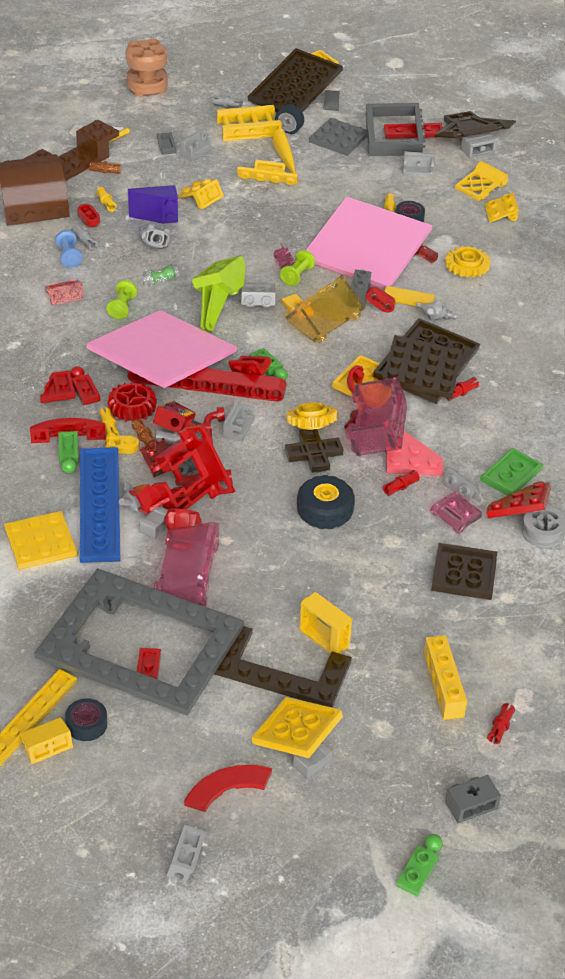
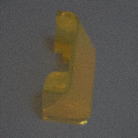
[283,275,365,343]

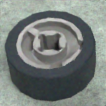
[275,104,305,135]

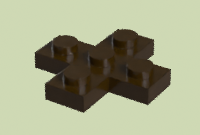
[285,429,344,473]

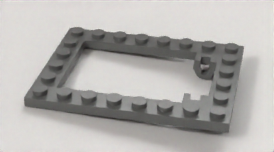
[34,568,244,716]

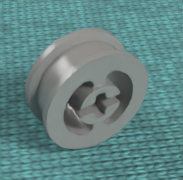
[522,505,565,548]

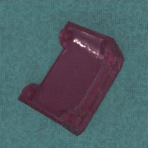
[154,522,220,607]

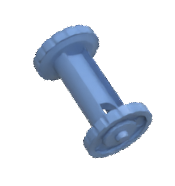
[55,230,83,268]

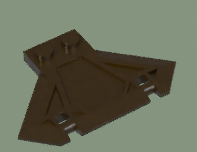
[435,111,516,139]

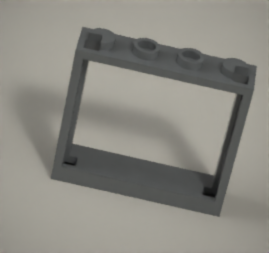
[365,103,426,156]

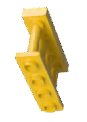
[217,105,282,141]

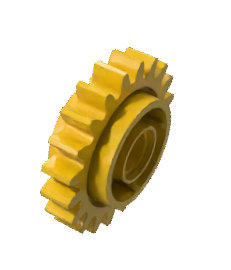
[445,246,491,278]
[286,402,337,430]

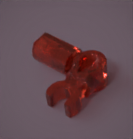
[414,243,438,263]

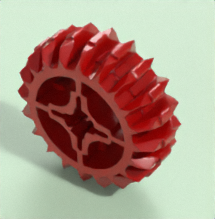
[107,381,157,422]

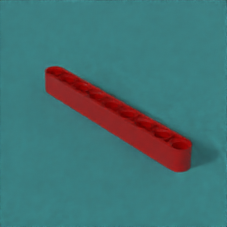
[127,368,287,402]

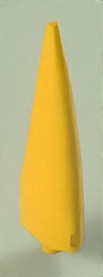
[272,128,296,174]

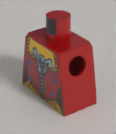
[152,401,200,433]

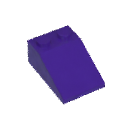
[128,185,178,224]

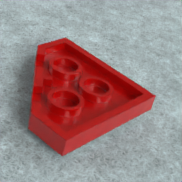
[486,481,551,518]

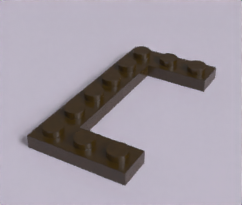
[214,626,352,708]

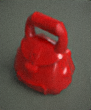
[164,508,202,552]

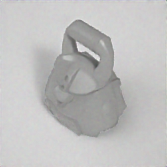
[140,224,170,249]

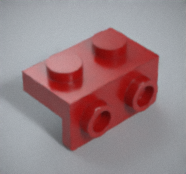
[228,356,272,376]

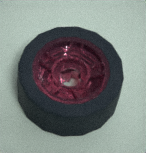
[395,201,425,222]
[65,698,107,741]

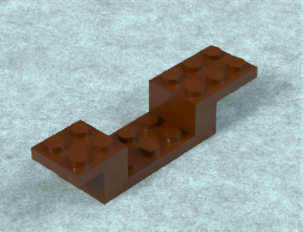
[24,119,119,181]

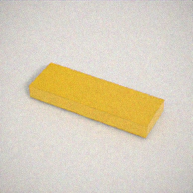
[384,286,435,307]

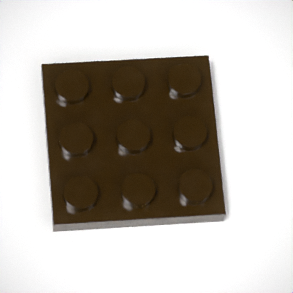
[431,543,498,600]

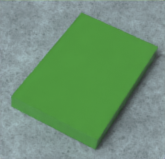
[480,447,543,496]

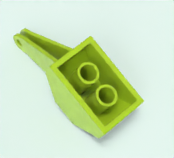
[191,255,246,332]

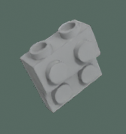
[241,283,276,308]

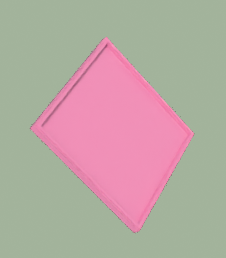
[306,197,432,289]
[87,310,237,388]

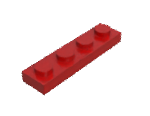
[383,123,443,139]

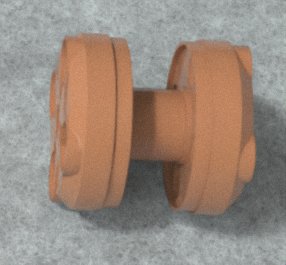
[125,39,168,97]

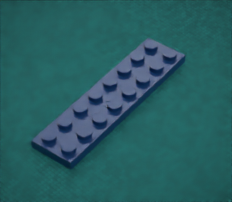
[80,447,120,563]

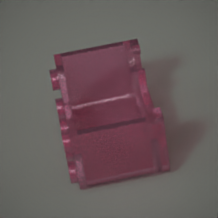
[346,377,407,456]

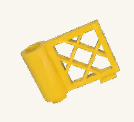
[455,161,508,201]

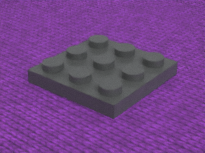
[309,118,367,156]

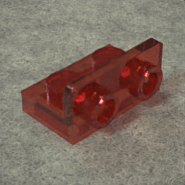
[45,280,84,305]

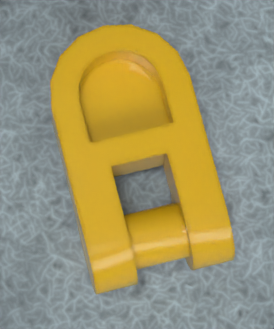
[105,433,139,454]

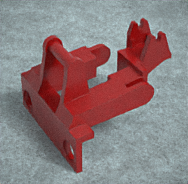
[129,425,235,514]

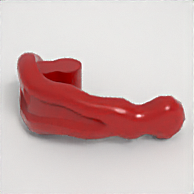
[347,365,365,402]

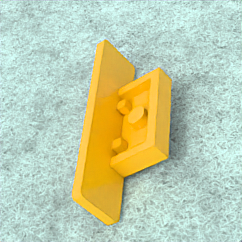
[237,160,298,185]

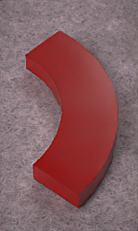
[184,765,272,812]

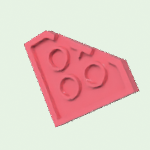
[386,430,443,476]

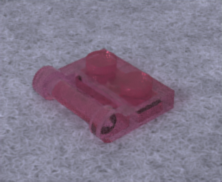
[430,491,482,534]

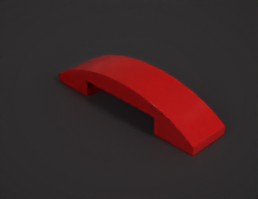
[30,418,106,443]

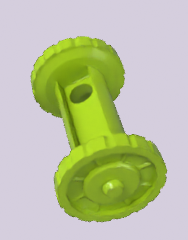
[280,250,316,286]
[106,280,138,319]

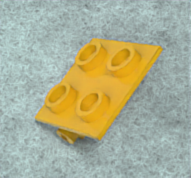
[484,192,519,223]

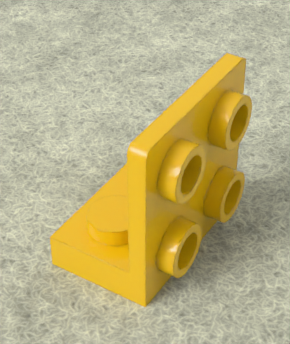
[178,178,224,210]

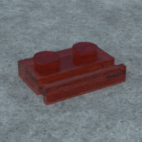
[139,438,169,478]

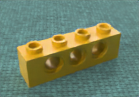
[423,635,467,720]

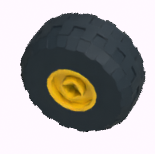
[297,475,355,529]

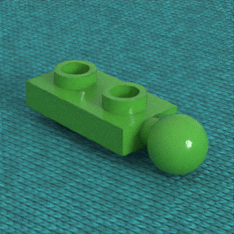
[249,348,288,380]
[59,431,78,474]
[396,834,443,897]

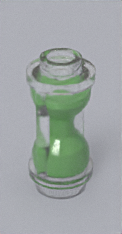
[141,264,180,287]

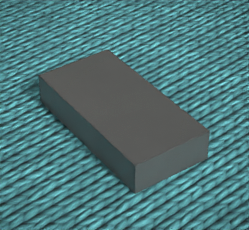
[324,90,340,111]
[157,132,176,155]

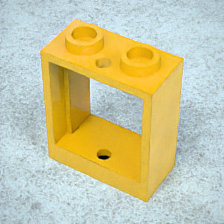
[299,592,352,654]

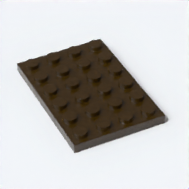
[248,48,343,112]
[373,318,480,404]

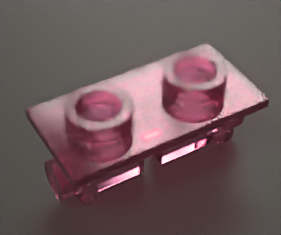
[273,243,295,269]

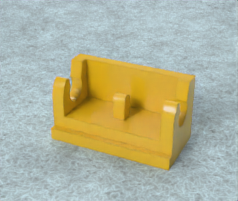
[19,717,73,764]

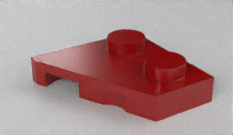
[40,370,75,403]

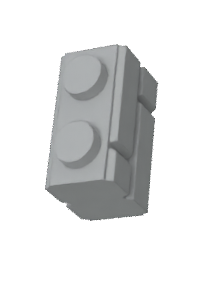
[461,132,497,158]

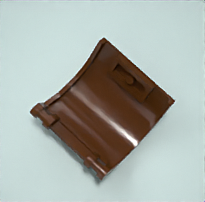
[0,154,70,226]

